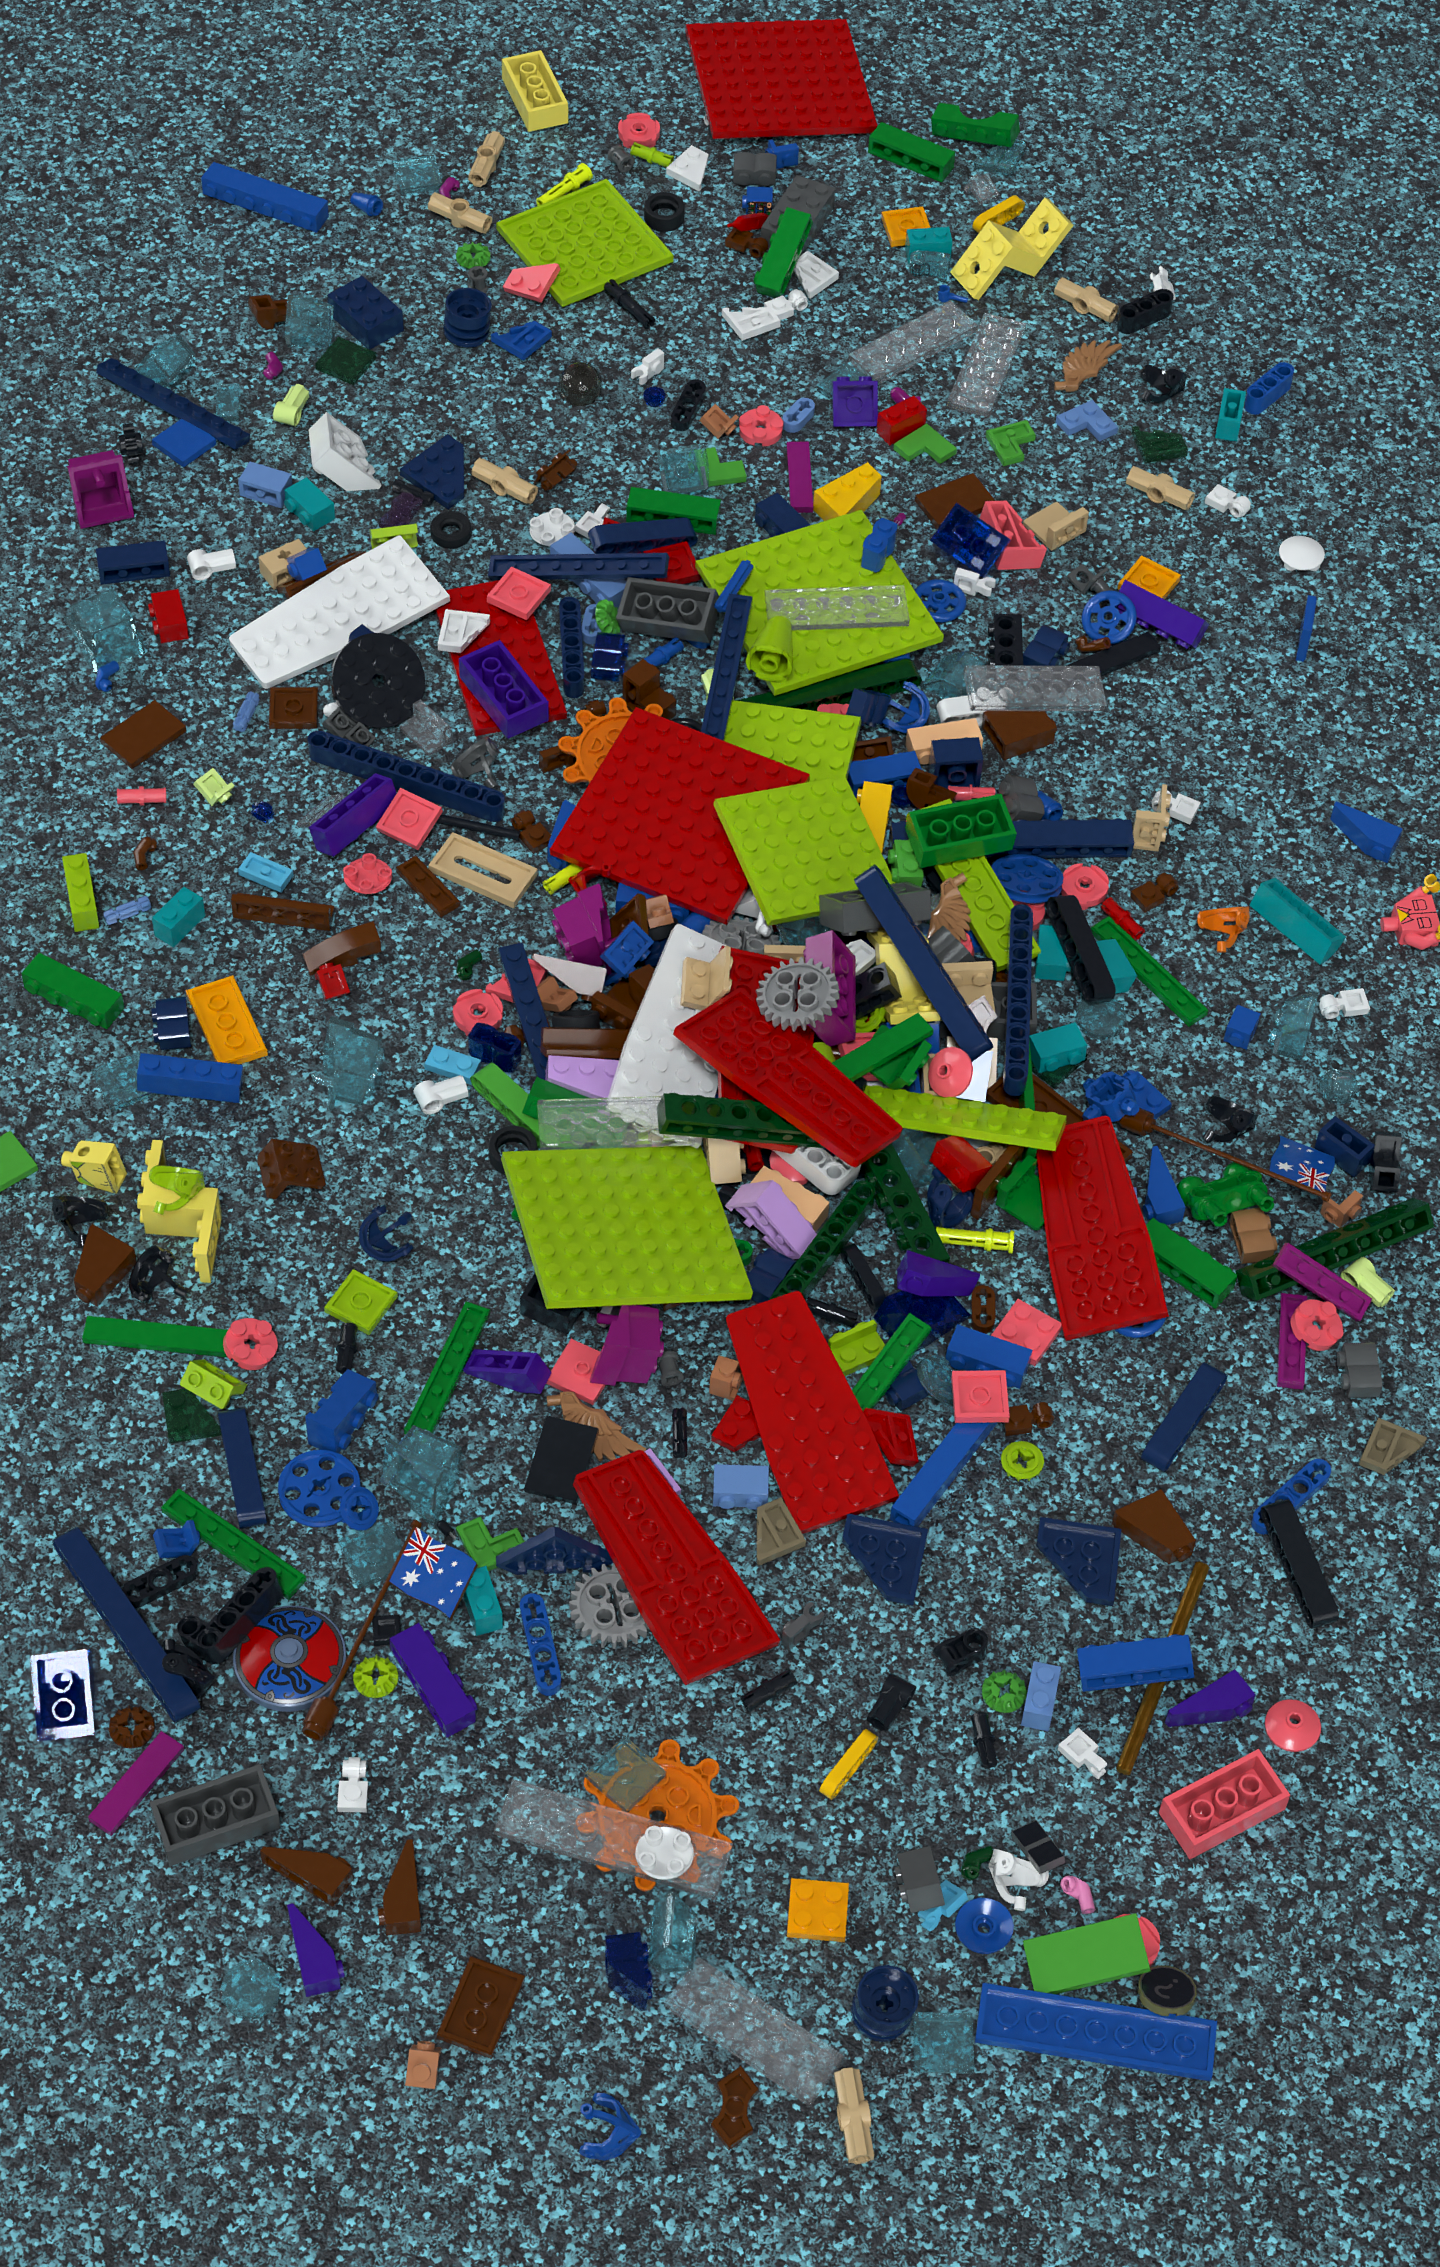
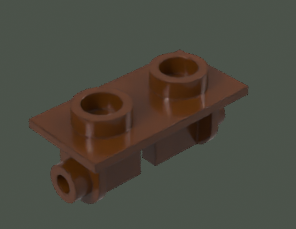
[533,449,577,491]

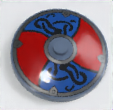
[233,1606,347,1712]

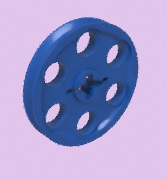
[991,854,1064,903]
[278,1450,361,1527]

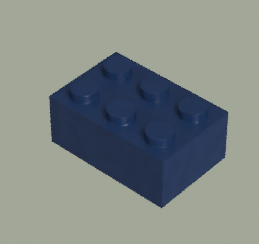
[327,276,404,350]

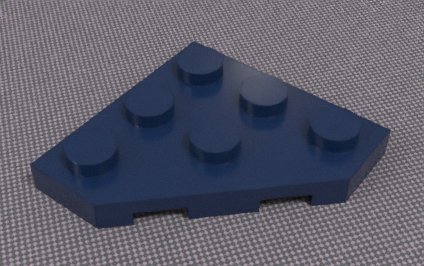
[400,434,464,510]
[842,1514,928,1606]
[1036,1517,1122,1606]
[496,1526,614,1575]

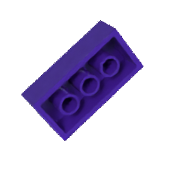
[459,640,549,739]

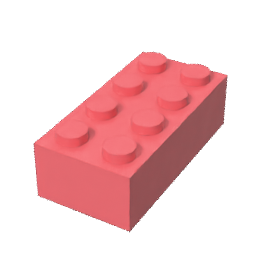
[1159,1749,1290,1859]

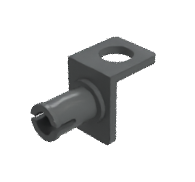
[1067,564,1113,605]

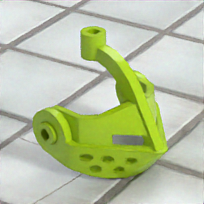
[149,1165,205,1215]

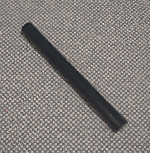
[436,814,521,841]

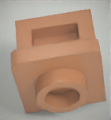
[699,404,739,439]
[536,976,578,1012]
[1320,1190,1363,1228]
[405,2041,442,2089]

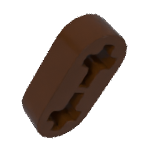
[971,1285,996,1334]

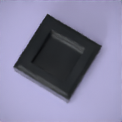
[372,1614,401,1646]

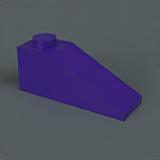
[897,1250,980,1296]
[463,1349,552,1394]
[1165,1669,1256,1727]
[287,1903,345,1997]

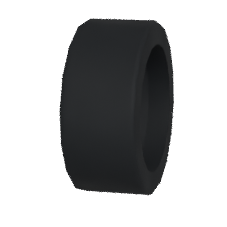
[644,192,685,232]
[552,1010,600,1028]
[489,1125,538,1175]

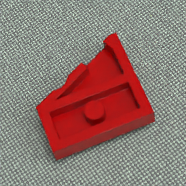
[711,1395,760,1452]
[863,1408,919,1467]

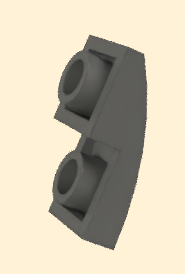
[322,707,376,746]

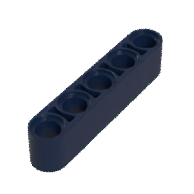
[588,518,698,554]
[559,597,584,698]
[1141,1362,1228,1472]
[218,1407,267,1529]

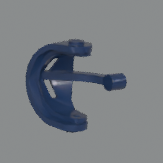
[927,1168,974,1228]
[359,1204,414,1261]

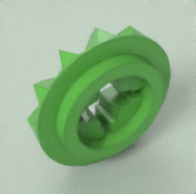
[456,241,490,269]
[595,599,620,637]
[982,1669,1027,1713]

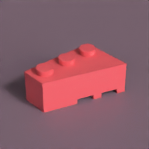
[979,501,1047,570]

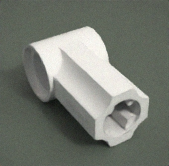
[187,549,236,581]
[413,1075,468,1115]

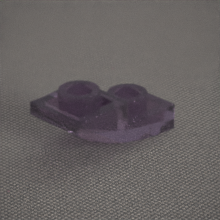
[379,492,423,528]

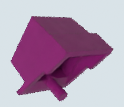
[67,450,134,529]
[551,883,616,975]
[590,1305,664,1386]

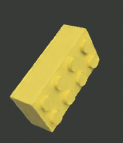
[502,50,568,132]

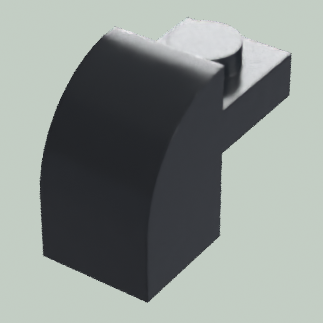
[1369,1131,1402,1192]

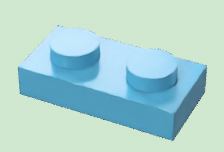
[238,852,294,893]
[424,1045,481,1085]

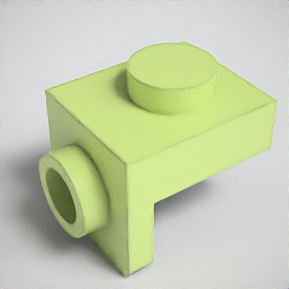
[193,768,235,806]

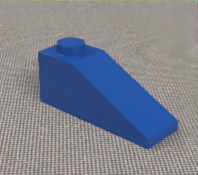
[1330,801,1403,863]
[1143,1146,1186,1225]

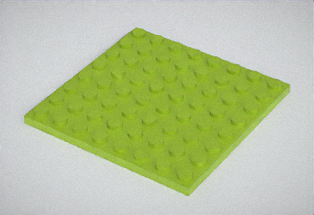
[695,510,944,696]
[501,1145,753,1309]

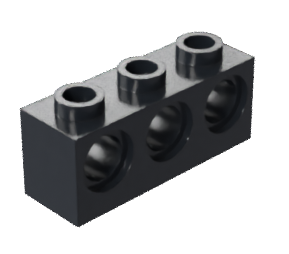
[988,613,1023,683]
[855,962,902,1020]

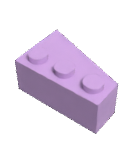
[545,1055,619,1104]
[725,1180,817,1259]

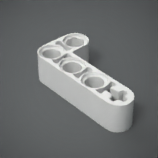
[773,1146,861,1195]

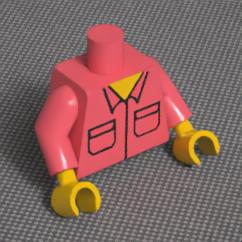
[1380,874,1440,950]

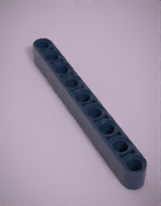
[307,730,505,822]
[854,864,993,1062]
[1003,904,1033,1096]
[52,1527,201,1723]

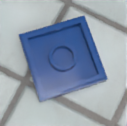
[152,419,216,468]
[1296,595,1317,662]

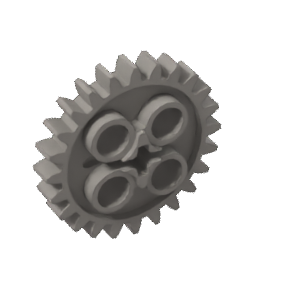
[702,916,781,954]
[756,957,840,1032]
[569,1563,650,1649]

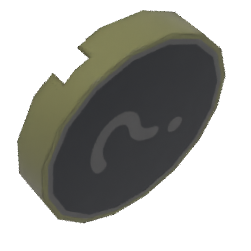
[1137,1965,1197,2016]

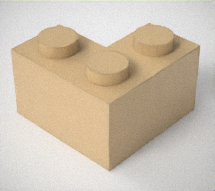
[703,1138,746,1184]

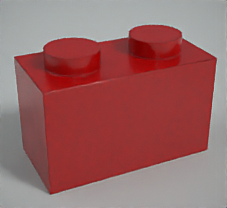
[876,396,927,446]
[148,589,189,643]
[929,1136,993,1192]

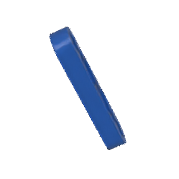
[1251,1459,1331,1535]
[520,1593,561,1696]

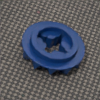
[337,1487,379,1531]

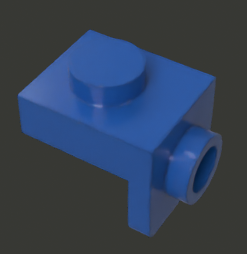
[765,139,799,169]
[153,1520,200,1558]

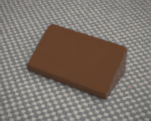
[852,736,894,762]

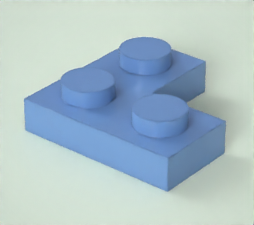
[1056,400,1118,442]

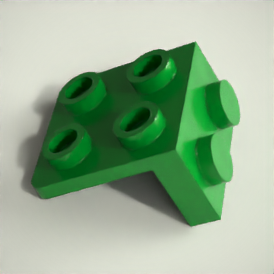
[870,1025,932,1090]
[995,1155,1045,1230]

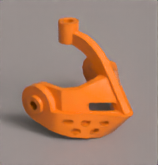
[1197,906,1250,953]

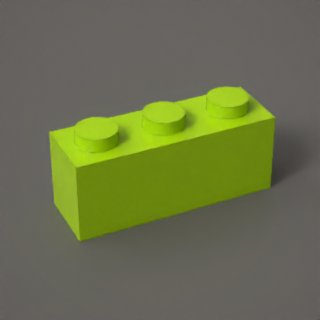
[62,853,99,932]

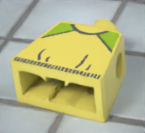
[61,1140,127,1194]

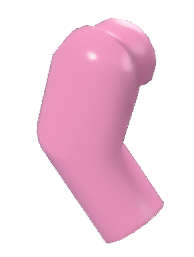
[1060,1875,1096,1914]

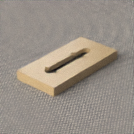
[428,832,538,908]

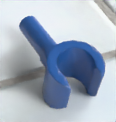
[938,285,968,303]

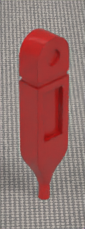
[727,212,769,231]

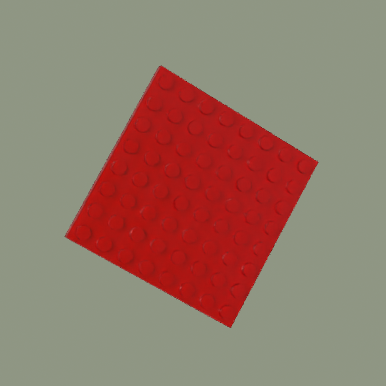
[685,19,878,139]
[550,707,810,925]

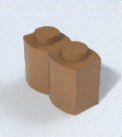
[1229,1207,1277,1264]

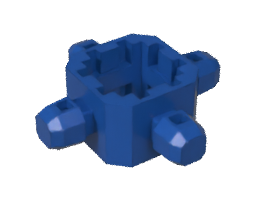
[1082,1070,1140,1122]

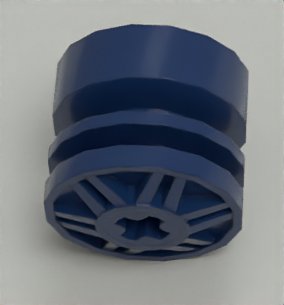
[443,288,492,348]
[850,1965,919,2042]

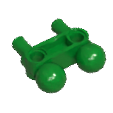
[1177,1162,1274,1227]

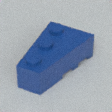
[305,1369,378,1453]

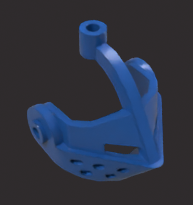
[881,681,930,733]
[579,2093,642,2160]

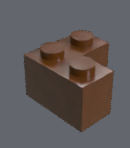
[623,659,676,720]

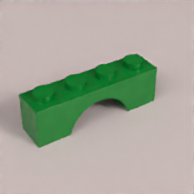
[931,103,1020,147]

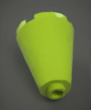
[745,616,793,682]

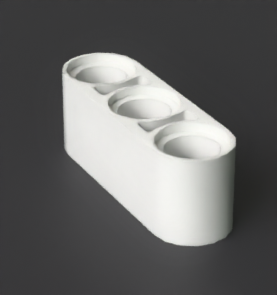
[936,692,1007,726]

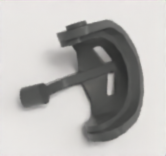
[450,736,499,788]

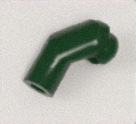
[456,949,483,980]
[961,1845,993,1881]

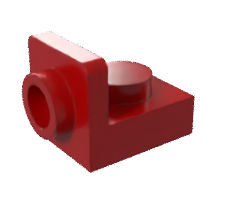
[315,963,350,1001]

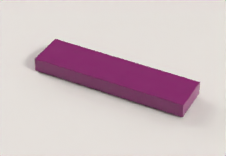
[786,442,813,513]
[1272,1243,1372,1321]
[1277,1293,1308,1390]
[88,1731,184,1836]

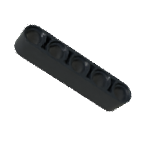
[1046,895,1116,1003]
[1261,1499,1339,1629]

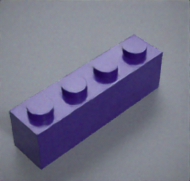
[1116,580,1209,649]
[309,773,397,857]
[389,1623,478,1738]

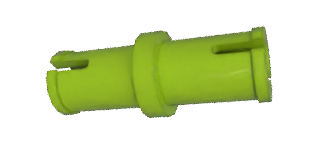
[630,142,674,167]

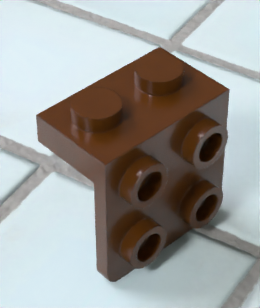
[591,981,639,1029]
[257,1139,326,1199]

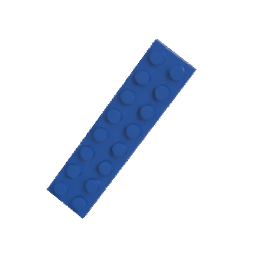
[975,1983,1217,2081]

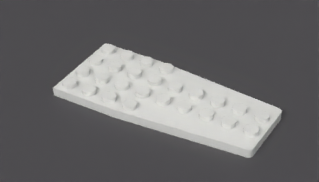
[229,535,450,689]
[605,924,726,1149]

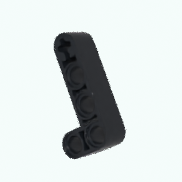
[177,1567,284,1664]

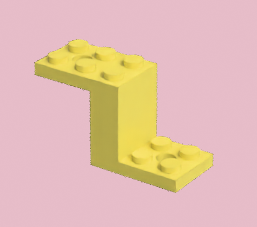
[950,197,1074,300]
[867,927,940,1025]
[137,1140,222,1283]

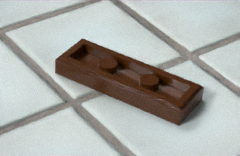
[396,855,460,918]

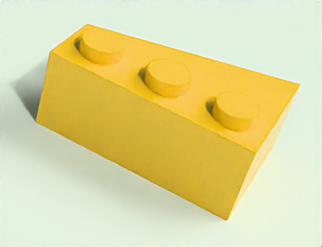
[813,462,882,521]
[856,781,893,854]

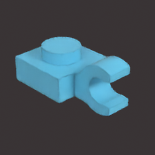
[918,1880,968,1931]

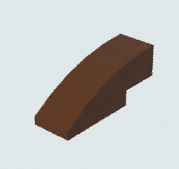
[303,921,381,976]

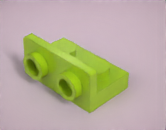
[369,524,418,549]
[828,1319,885,1376]
[180,1359,248,1409]

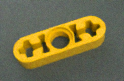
[972,195,1025,233]
[819,1729,878,1800]

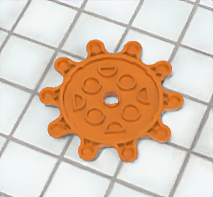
[558,697,663,784]
[576,1739,739,1892]

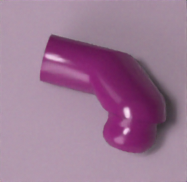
[439,177,460,199]
[263,352,283,380]
[890,387,921,404]

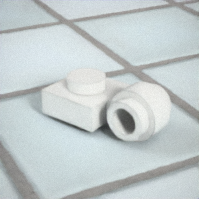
[764,289,808,320]
[1205,484,1251,518]
[1151,790,1201,825]
[1319,988,1370,1019]
[337,1757,368,1813]

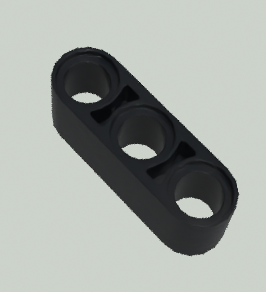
[1117,289,1174,334]

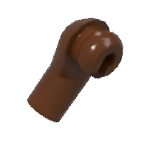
[1075,635,1111,652]
[133,836,157,870]

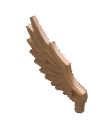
[1054,340,1122,392]
[926,872,971,943]
[546,1391,646,1461]

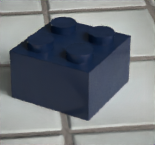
[928,737,983,789]

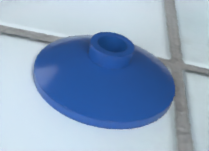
[955,1898,1014,1954]

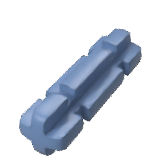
[233,691,260,732]
[103,896,151,925]

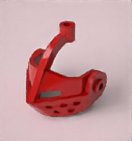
[568,863,611,908]

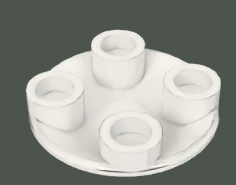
[530,508,575,546]
[1279,536,1325,571]
[635,1826,694,1880]

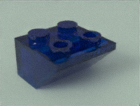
[604,1932,653,2011]

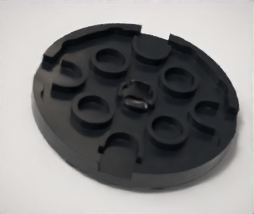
[331,633,425,729]

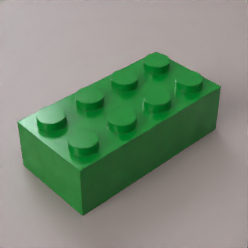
[905,794,1017,868]

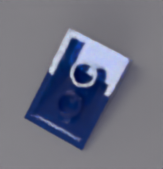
[930,503,1011,578]
[873,1290,971,1351]
[30,1649,95,1741]

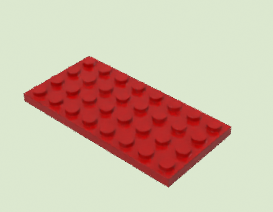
[435,580,567,736]

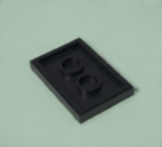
[524,1416,599,1505]

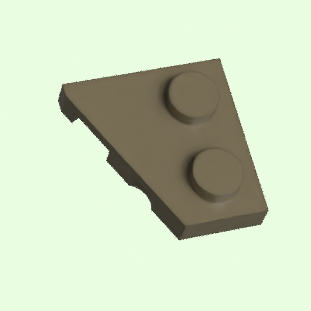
[1359,1418,1427,1475]
[757,1497,806,1566]

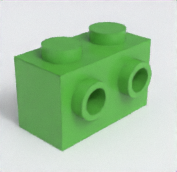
[888,840,923,887]

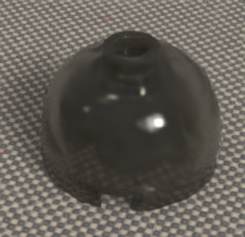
[558,362,602,406]

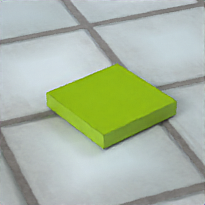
[324,1269,398,1335]

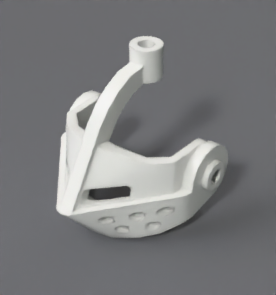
[987,1849,1049,1911]

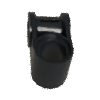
[933,1628,988,1676]

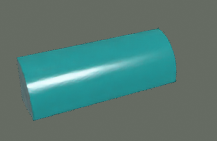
[1249,878,1346,964]

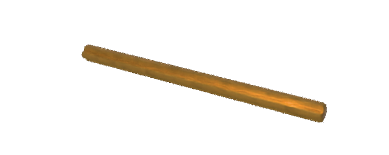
[1116,1561,1209,1775]

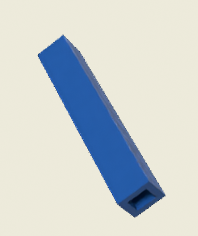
[890,1422,998,1527]

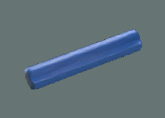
[714,560,753,613]

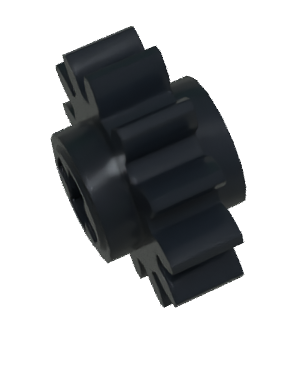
[118,423,143,465]

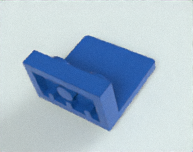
[600,921,654,986]

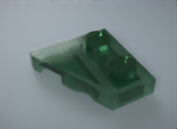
[1132,426,1188,463]
[162,1389,221,1444]

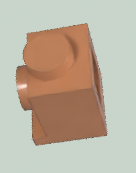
[709,1355,743,1401]

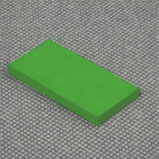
[1023,1913,1151,1995]

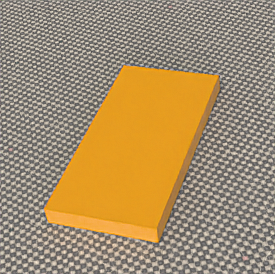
[186,975,268,1065]

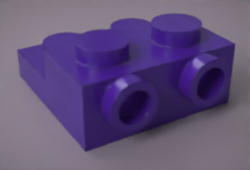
[831,376,878,427]

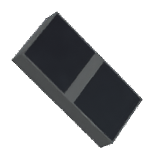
[1011,1820,1065,1874]

